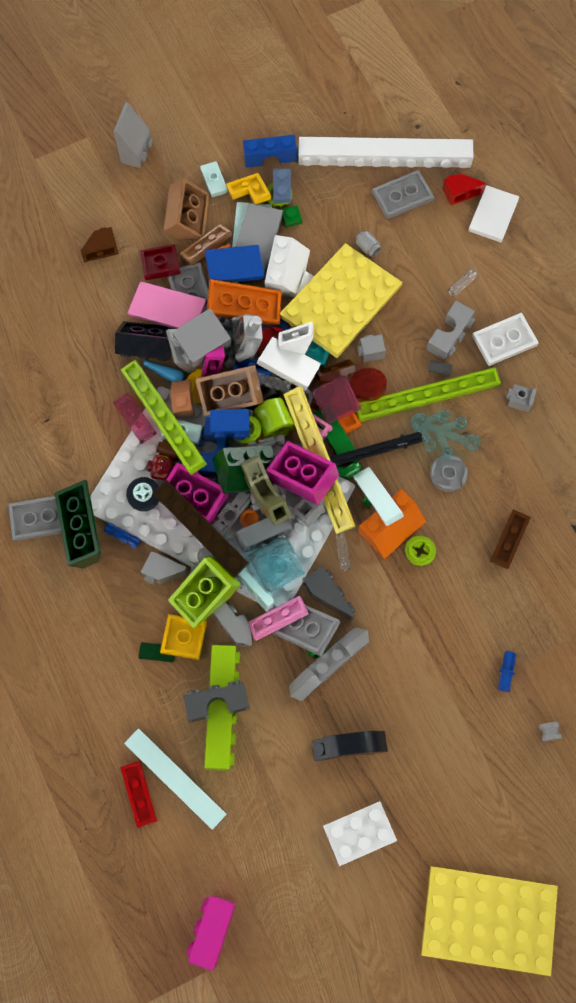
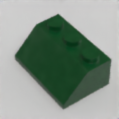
[212,445,275,494]

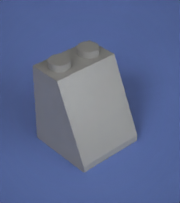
[171,308,231,368]

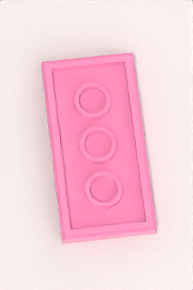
[128,281,207,329]

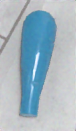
[143,360,186,383]

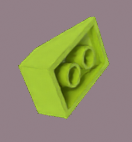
[168,557,241,629]

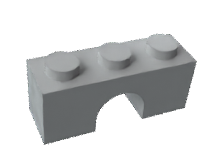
[426,301,475,361]

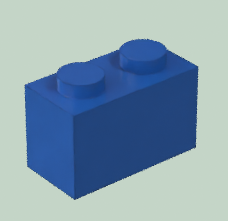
[210,409,250,441]

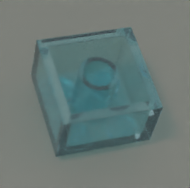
[248,536,305,593]

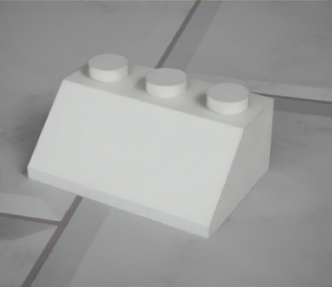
[265,235,310,298]

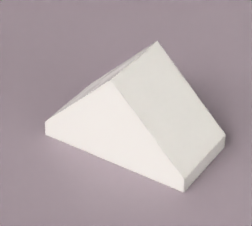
[278,322,314,355]

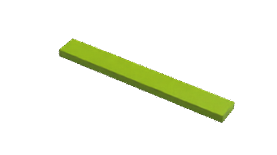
[121,359,207,475]
[354,367,501,422]

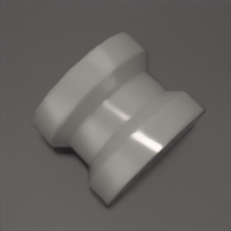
[539,722,562,742]

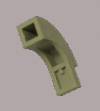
[240,455,292,526]

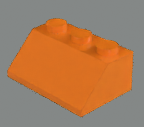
[358,489,426,560]

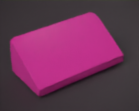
[201,346,225,377]

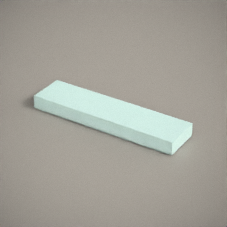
[353,467,404,526]

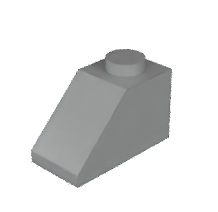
[141,551,188,584]

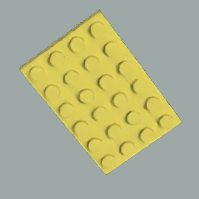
[280,243,403,358]
[421,866,558,976]

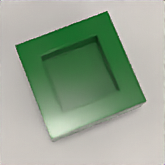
[281,205,302,228]

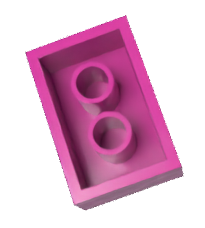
[266,441,339,505]
[159,463,229,525]
[186,895,236,971]

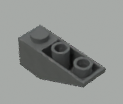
[302,566,355,621]

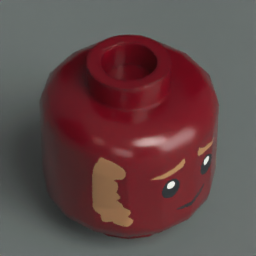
[147,455,176,481]

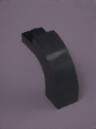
[312,731,388,761]

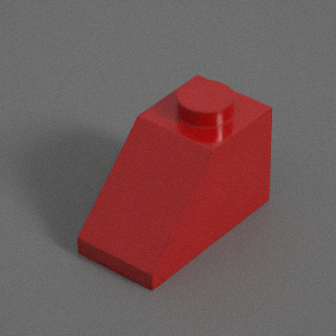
[442,173,485,205]

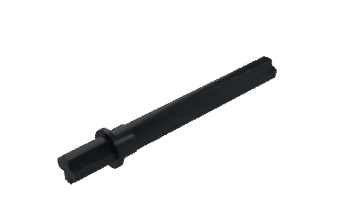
[329,432,423,467]

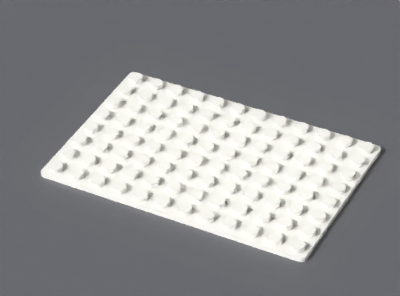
[90,386,355,610]

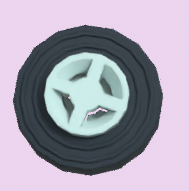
[126,477,159,512]

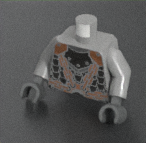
[219,314,263,368]

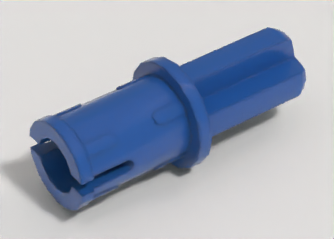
[497,651,516,692]

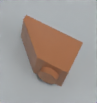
[171,380,195,419]

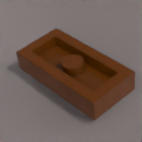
[316,359,356,383]

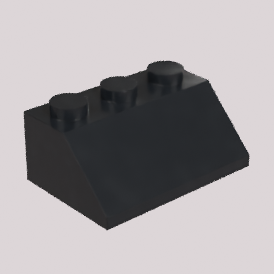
[115,321,174,361]

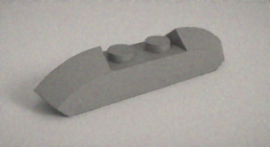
[190,567,252,647]
[289,627,369,701]

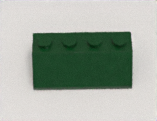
[55,480,101,568]

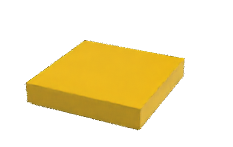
[160,614,207,661]

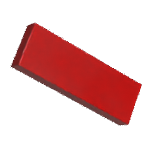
[120,761,157,828]

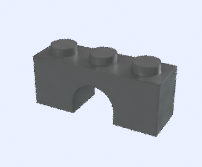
[183,681,250,723]

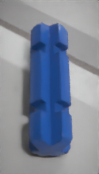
[104,523,140,548]

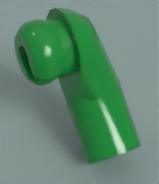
[337,461,361,479]

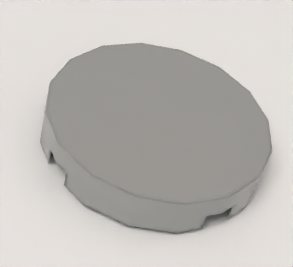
[430,455,468,492]

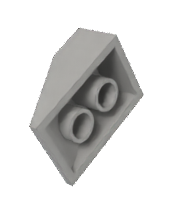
[113,102,153,168]

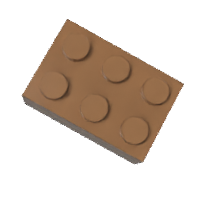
[195,365,264,416]

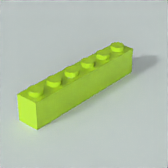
[204,645,240,771]

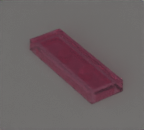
[113,393,157,444]

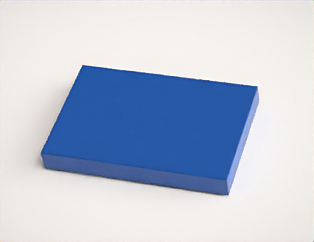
[205,245,264,283]

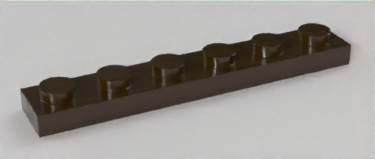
[153,480,250,577]

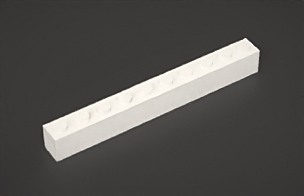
[299,137,474,168]

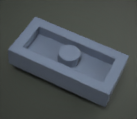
[273,168,291,203]

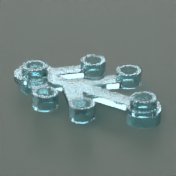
[410,410,481,459]

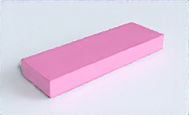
[248,596,309,641]

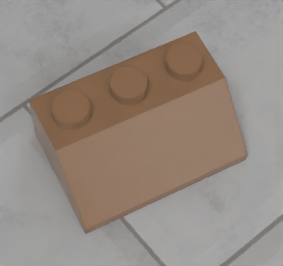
[163,178,210,240]

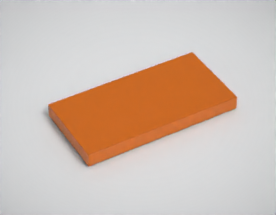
[207,279,282,326]

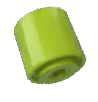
[253,398,295,439]

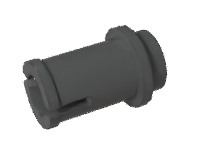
[428,361,453,377]

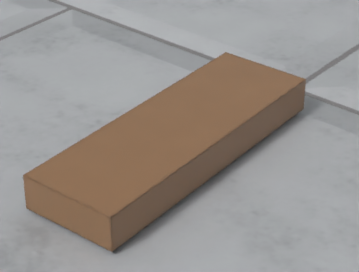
[180,224,232,266]

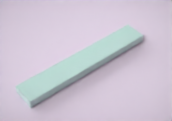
[124,728,227,830]

